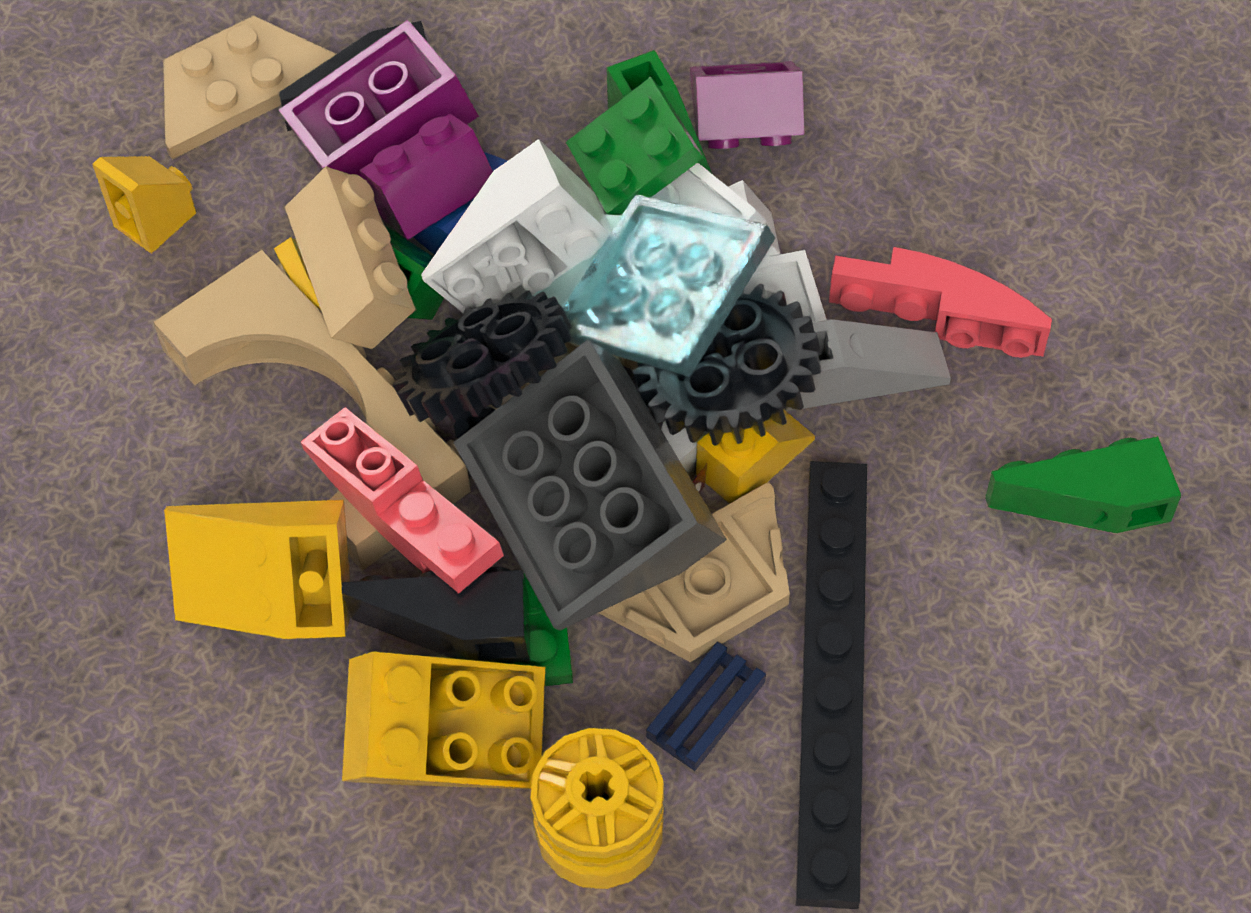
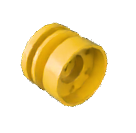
[530,728,664,889]

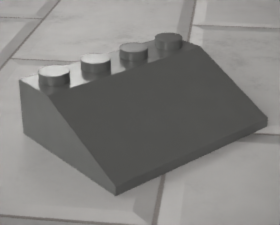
[453,339,727,630]

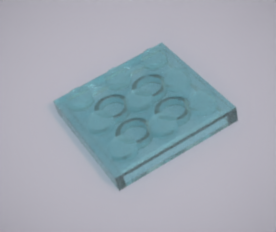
[563,195,776,377]

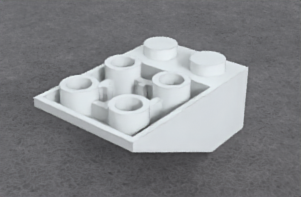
[421,139,615,314]

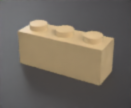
[285,167,415,349]

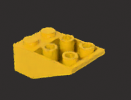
[164,500,351,639]
[342,651,545,789]

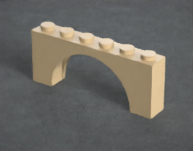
[153,250,471,571]

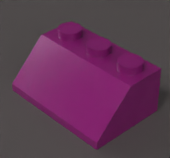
[279,20,479,176]

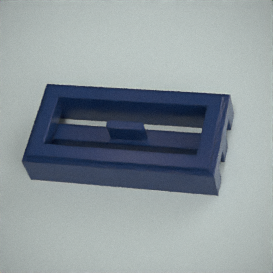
[646,641,766,771]

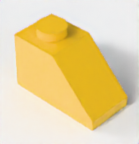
[92,156,196,254]
[696,409,815,504]

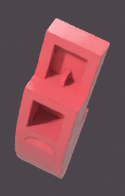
[829,247,1052,358]
[301,407,504,593]

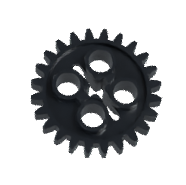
[633,282,821,446]
[393,290,573,424]

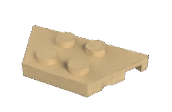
[163,16,336,159]
[598,482,790,662]

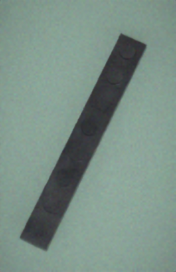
[796,461,867,909]

